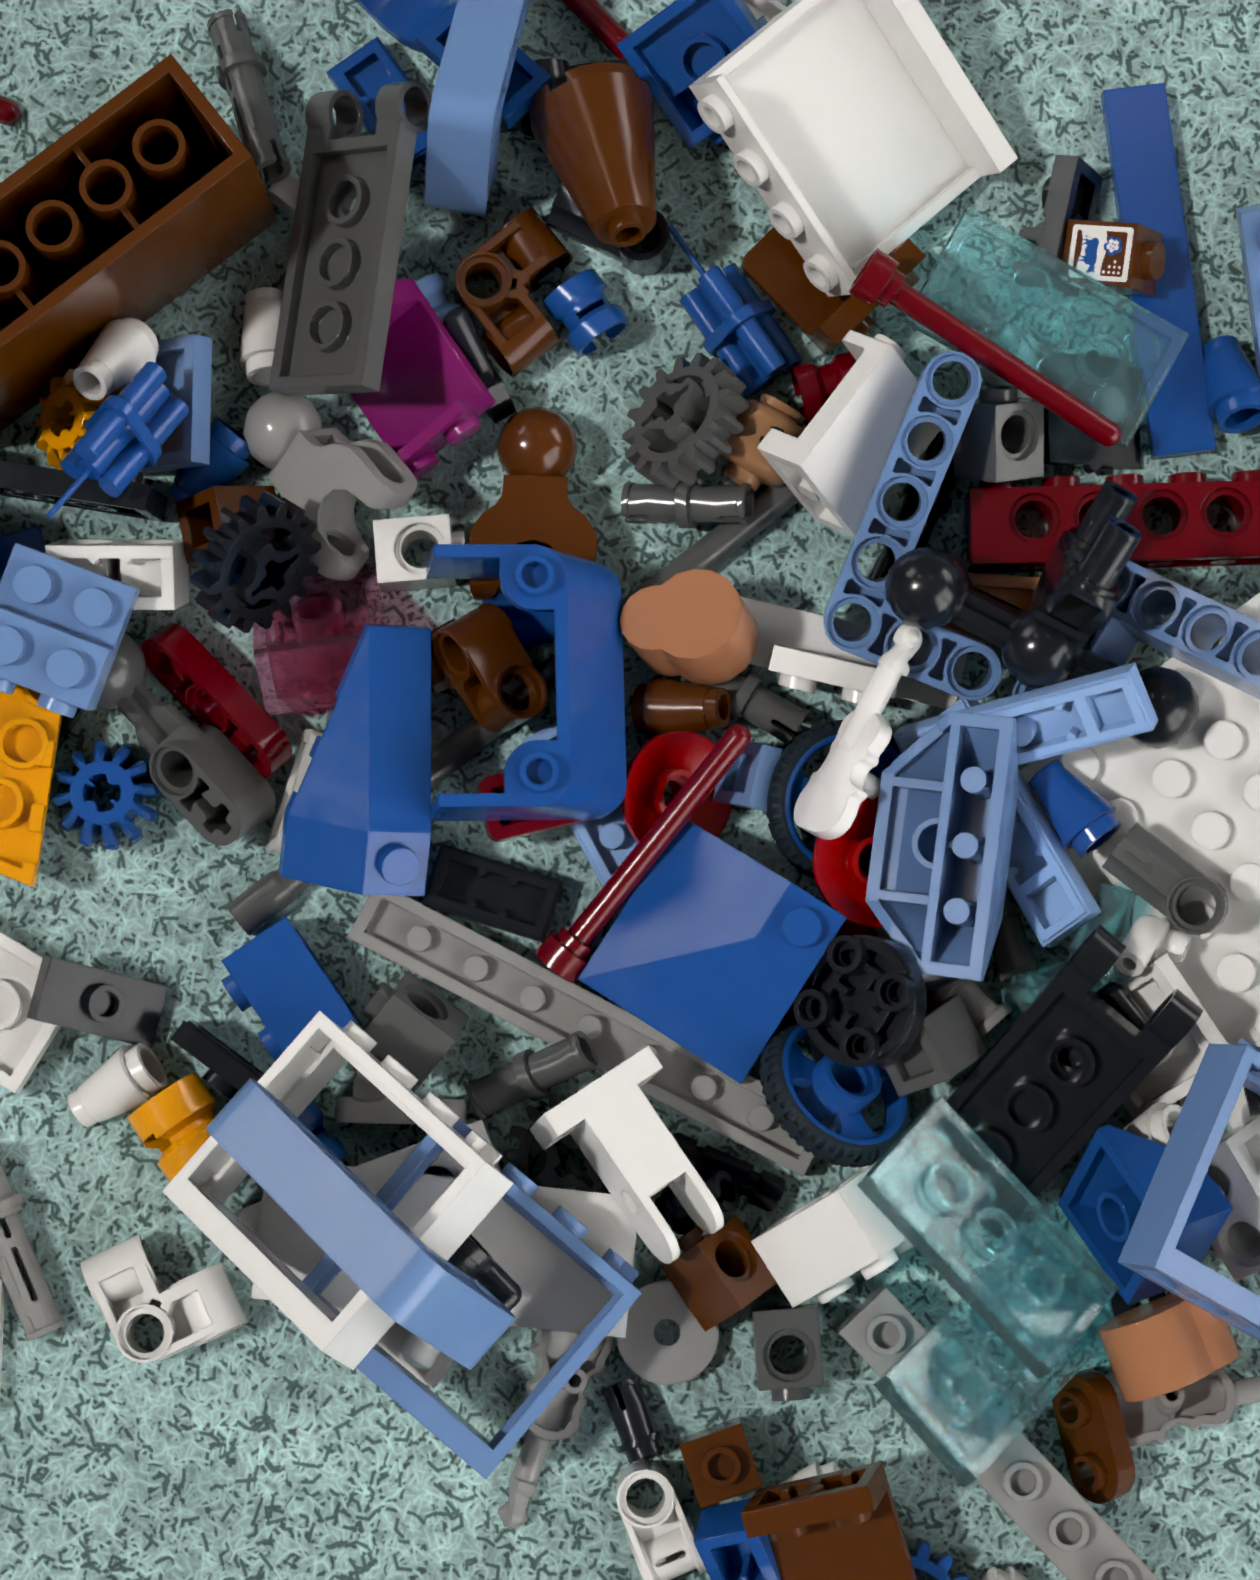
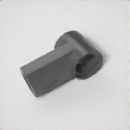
[1102,822,1229,935]

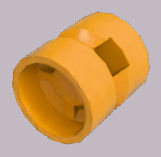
[127,1072,217,1183]

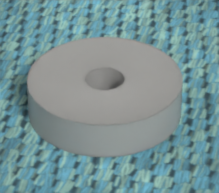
[616,1280,719,1385]

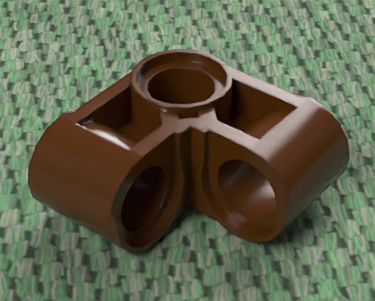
[454,208,573,378]
[431,603,547,733]

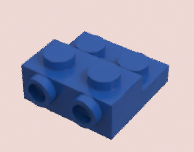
[616,0,768,149]

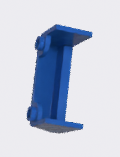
[426,544,627,821]

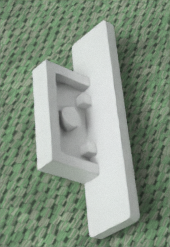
[741,597,967,709]

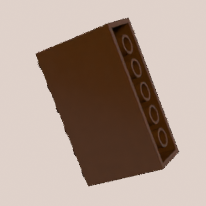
[0,54,277,432]

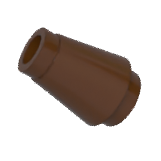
[631,677,731,738]

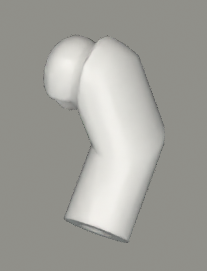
[1114,915,1191,977]

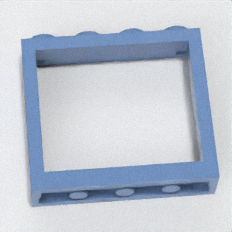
[1118,1038,1260,1341]
[302,1119,642,1479]

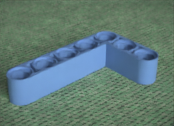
[424,0,530,218]
[823,351,1002,701]
[1012,561,1260,700]
[205,1078,516,1370]

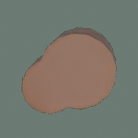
[620,569,759,685]
[1097,1293,1240,1402]

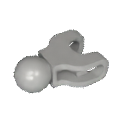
[243,392,417,580]

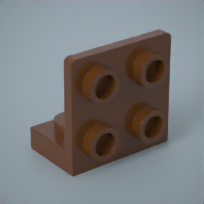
[740,1461,917,1580]

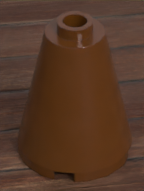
[529,62,657,247]

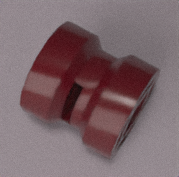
[791,352,856,427]

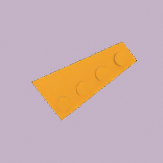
[0,684,62,889]

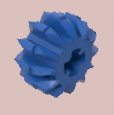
[51,741,162,851]

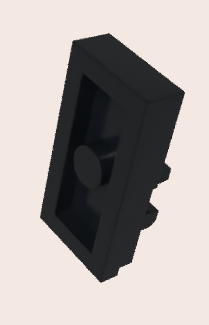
[1012,155,1103,297]

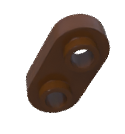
[1052,1369,1135,1504]

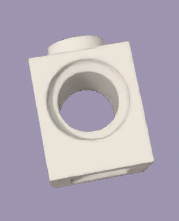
[373,514,466,592]

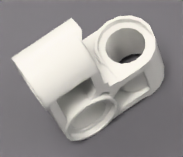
[80,1234,248,1363]

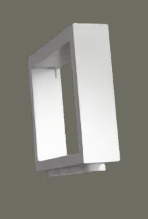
[162,1011,514,1370]

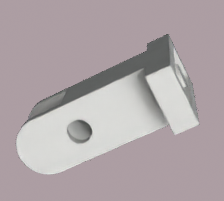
[529,1046,724,1264]

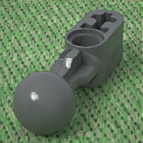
[96,633,276,846]

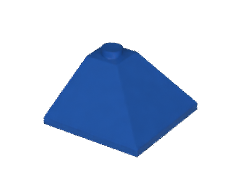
[578,820,847,1084]

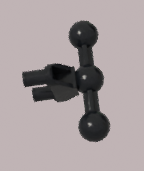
[885,480,1199,749]

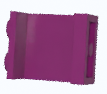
[350,278,496,480]

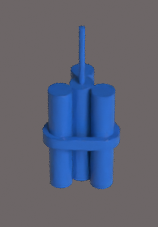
[669,224,803,398]
[46,361,189,519]

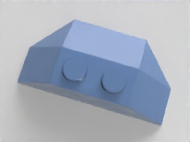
[865,711,1019,982]

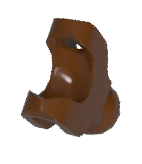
[469,406,597,601]

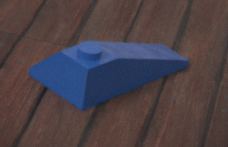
[279,623,431,896]

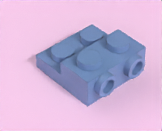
[0,543,141,718]

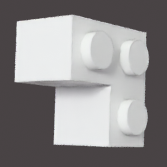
[751,1142,946,1308]

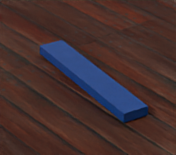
[1101,83,1217,460]

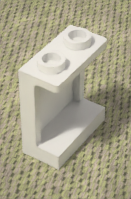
[757,330,940,537]

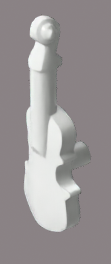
[794,624,922,840]

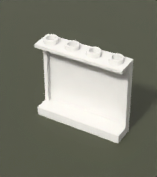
[689,0,1018,297]

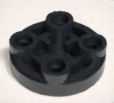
[793,935,927,1067]

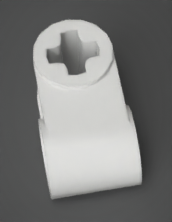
[615,1460,707,1580]

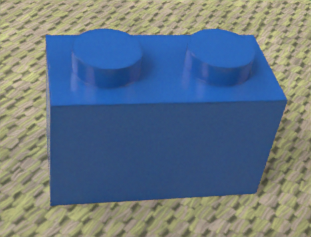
[221,917,363,1061]

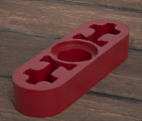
[141,623,293,779]

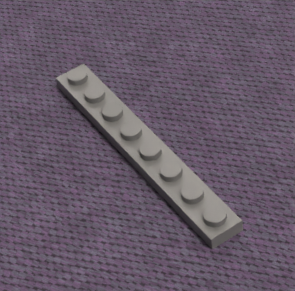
[347,895,814,1177]

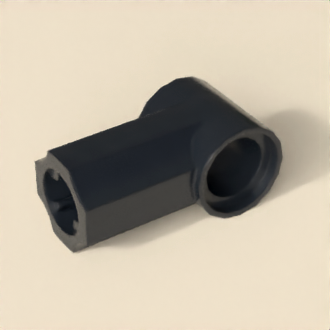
[547,184,673,276]

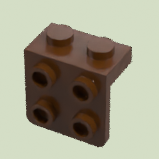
[741,227,926,354]

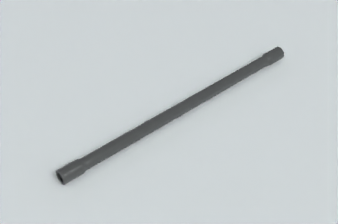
[226,484,800,936]

